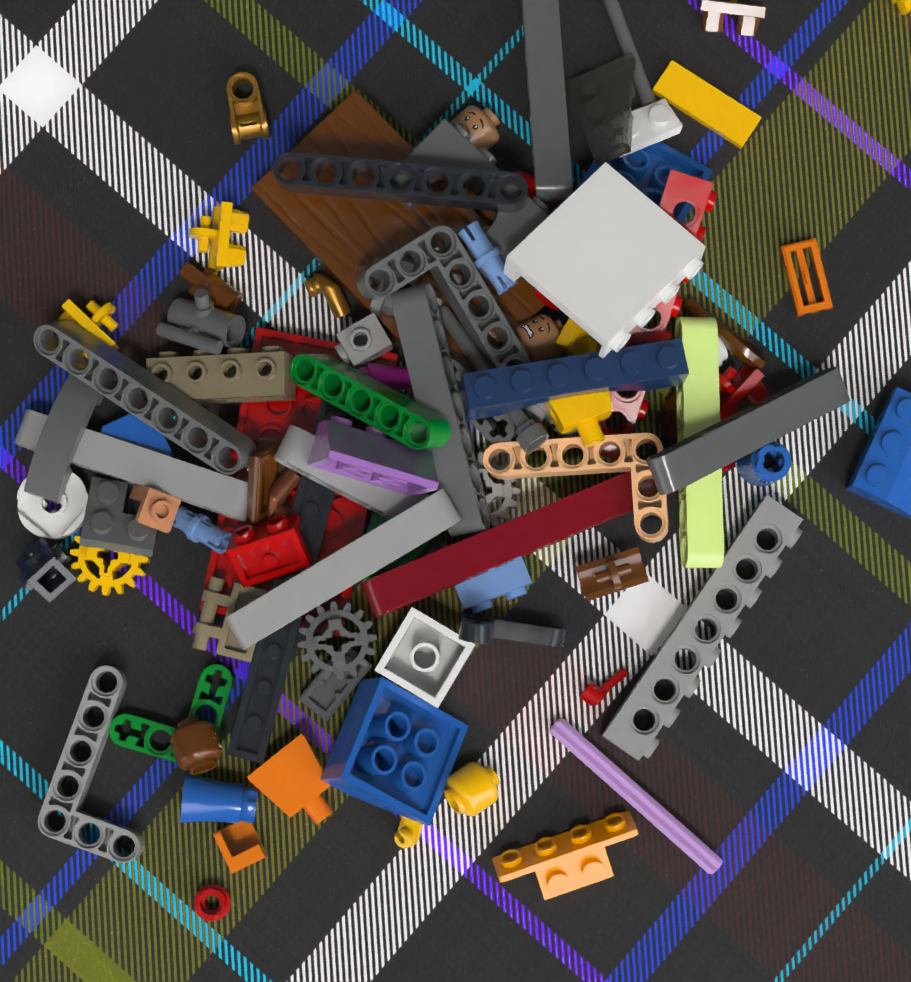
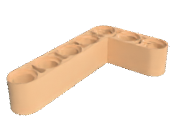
[483,433,669,543]

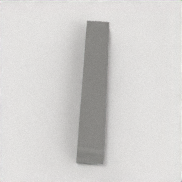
[14,409,248,522]
[224,488,462,650]

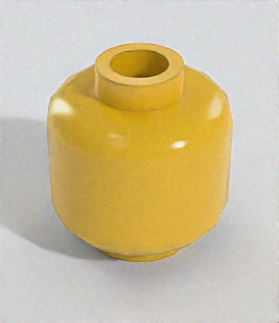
[444,762,500,816]

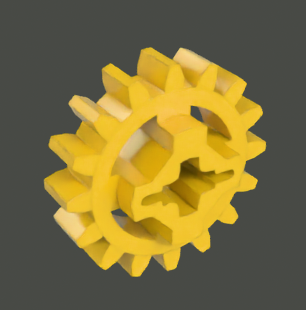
[70,536,150,596]

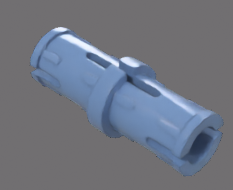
[458,221,518,295]
[172,504,232,554]

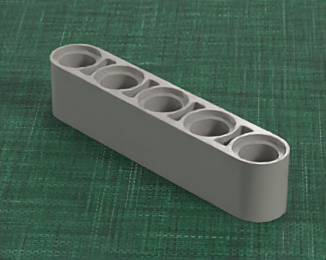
[273,425,432,540]

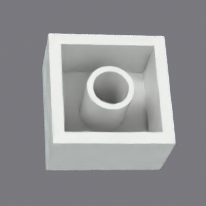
[375,607,475,708]

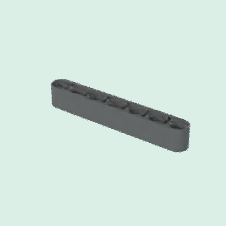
[521,0,573,203]
[391,283,490,537]
[33,319,257,474]
[646,366,850,495]

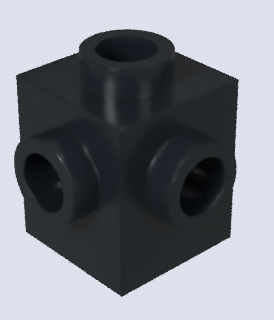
[15,537,77,603]

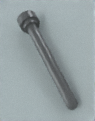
[439,305,549,453]

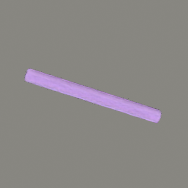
[549,718,723,875]

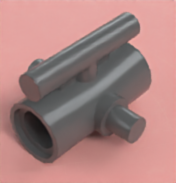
[156,289,246,355]

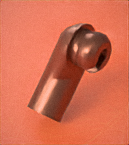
[266,468,301,519]

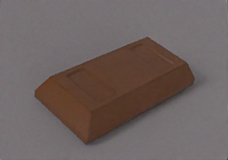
[246,444,278,524]

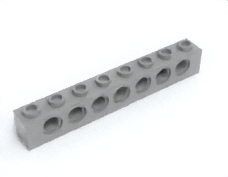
[600,495,803,761]

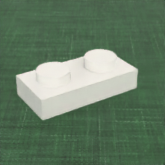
[602,98,683,158]

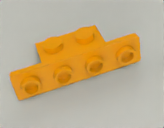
[492,811,639,900]

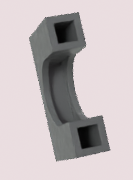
[391,119,550,287]

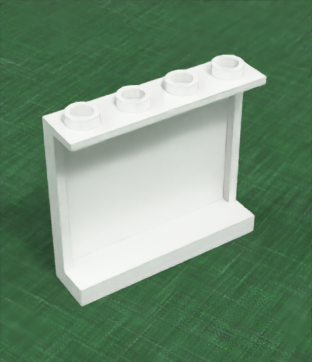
[503,162,706,358]

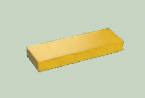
[652,60,762,149]

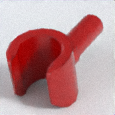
[580,668,628,706]

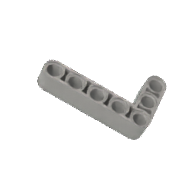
[37,665,144,863]

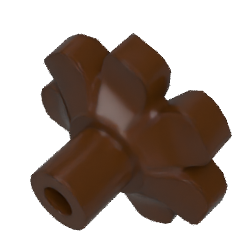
[656,394,677,441]

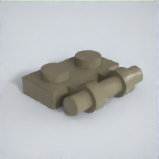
[192,577,269,663]

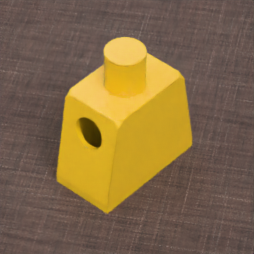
[543,391,612,447]

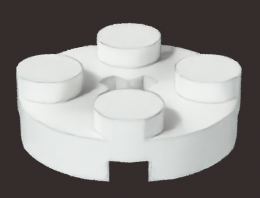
[17,472,89,540]

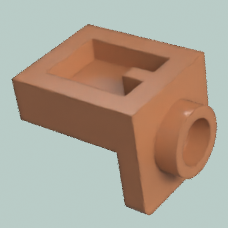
[129,485,181,533]

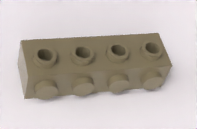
[146,346,296,405]

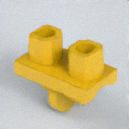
[189,201,249,272]
[58,299,120,360]

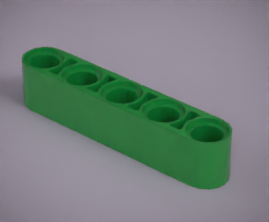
[289,353,451,450]

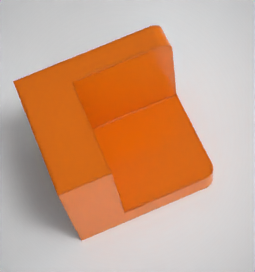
[213,821,268,874]

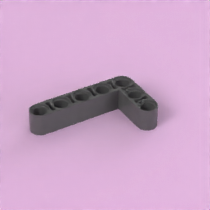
[356,226,531,369]

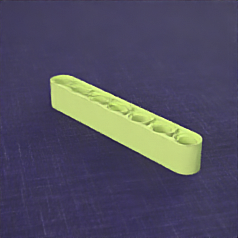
[674,317,724,568]

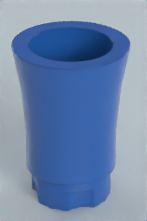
[736,441,791,487]
[180,772,258,824]

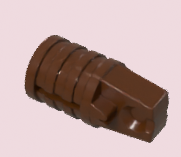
[179,262,243,313]

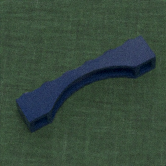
[459,338,689,421]

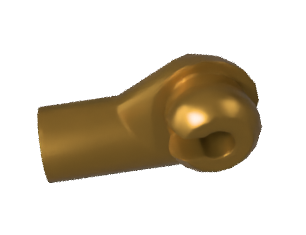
[304,273,351,319]

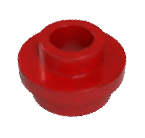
[194,884,231,921]

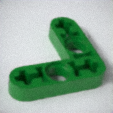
[109,664,234,762]

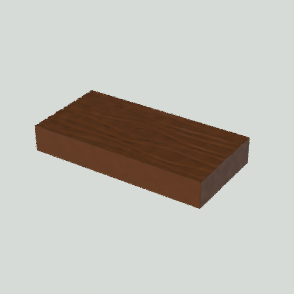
[251,90,548,392]

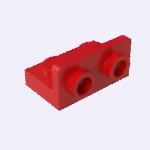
[226,513,313,588]

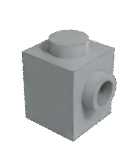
[334,313,393,369]

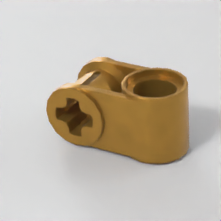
[227,72,270,145]

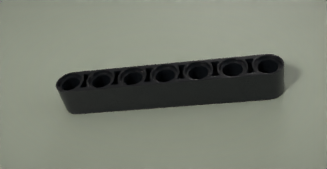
[273,152,528,213]

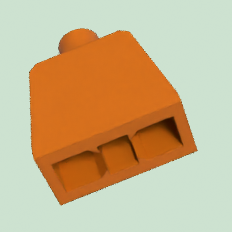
[247,733,334,825]

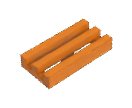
[779,238,833,317]

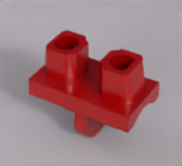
[719,365,769,421]

